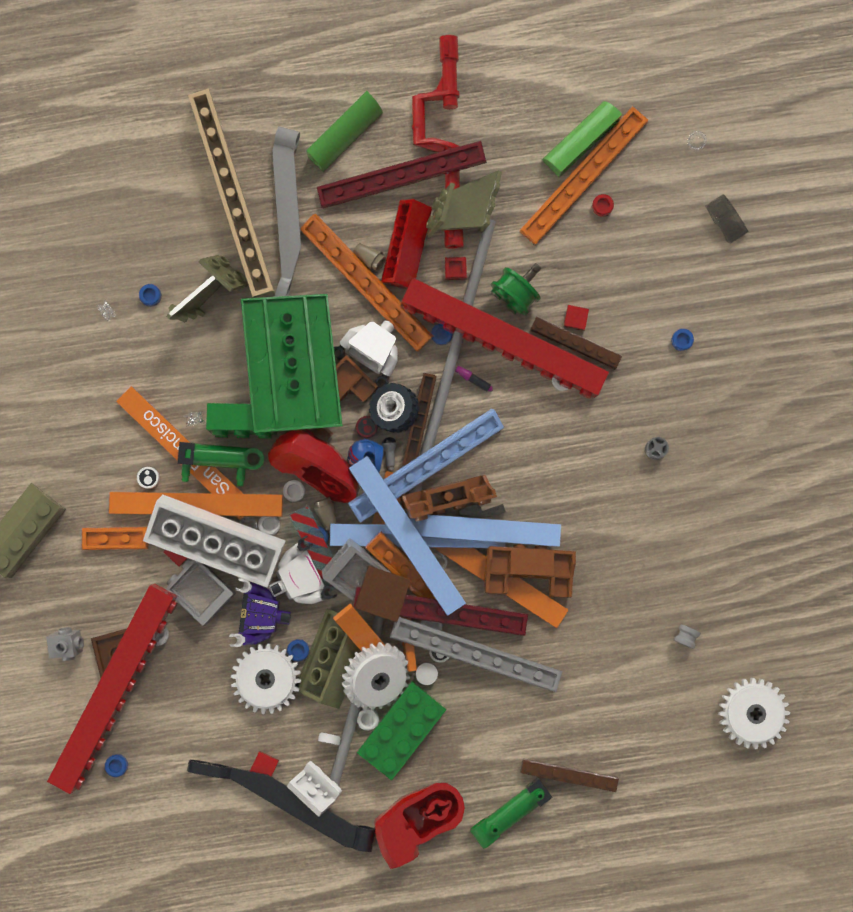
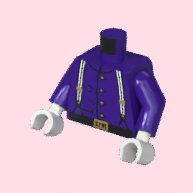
[229,578,291,647]

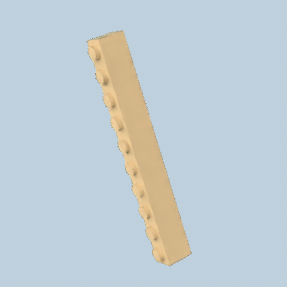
[188,88,275,298]

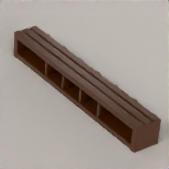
[530,316,622,370]
[402,373,437,466]
[520,758,619,792]

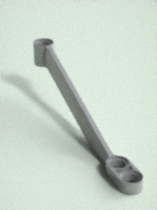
[272,126,301,297]

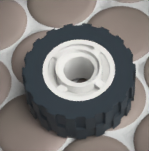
[369,383,420,433]

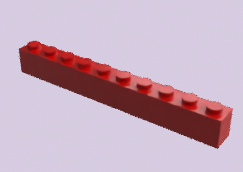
[401,278,609,399]
[47,583,178,794]

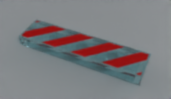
[289,505,346,592]

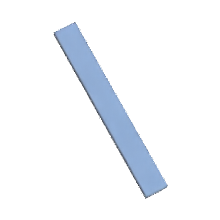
[348,409,504,523]
[349,456,466,616]
[384,513,561,547]
[330,524,505,548]

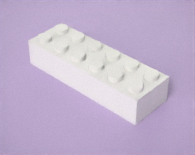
[143,494,286,587]

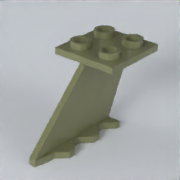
[426,170,502,238]
[166,255,249,323]

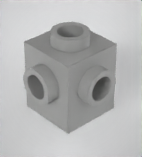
[46,627,84,661]

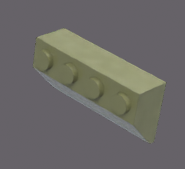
[0,483,66,578]
[296,608,372,709]

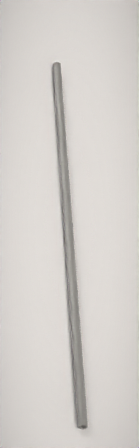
[330,219,496,786]

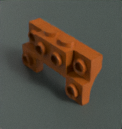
[309,355,378,442]
[400,475,497,521]
[484,544,576,598]

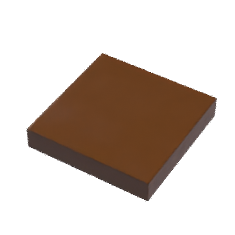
[354,566,411,622]
[91,629,145,678]

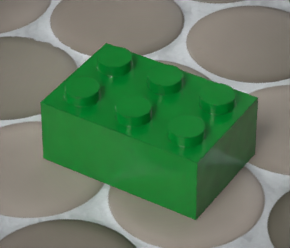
[206,403,277,439]

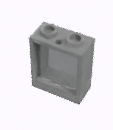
[322,538,391,601]
[166,559,236,626]

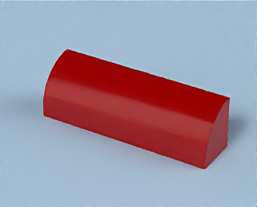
[381,199,432,289]

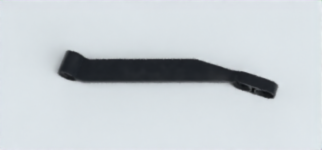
[187,759,375,852]

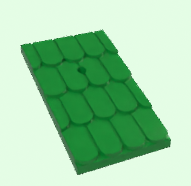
[240,294,343,433]

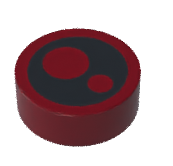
[356,416,378,438]

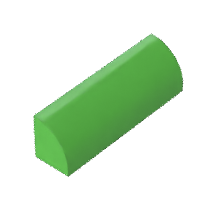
[306,91,383,172]
[542,101,622,178]

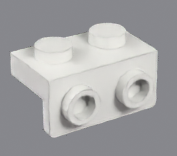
[287,761,342,817]

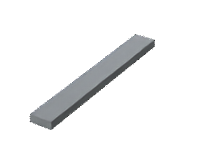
[390,617,563,692]

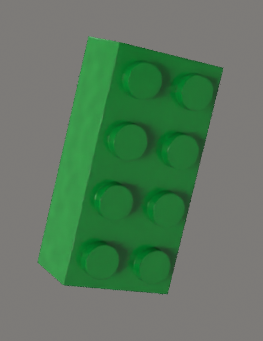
[357,681,447,781]

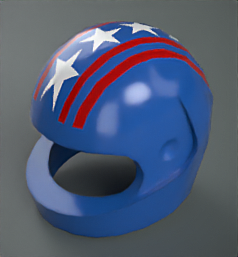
[347,439,384,473]

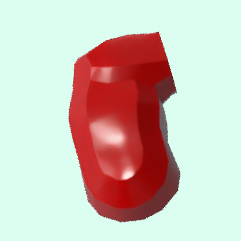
[268,429,360,503]
[374,783,465,869]

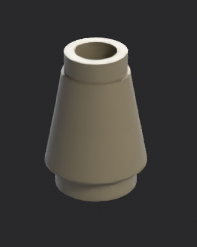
[353,243,386,272]
[313,497,337,531]

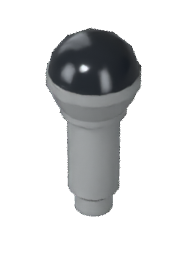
[382,437,397,470]

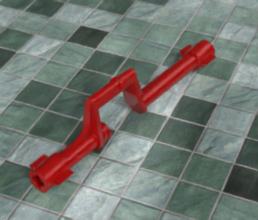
[412,35,464,249]

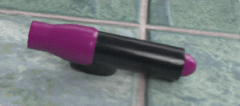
[455,365,493,392]

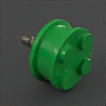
[490,263,542,316]

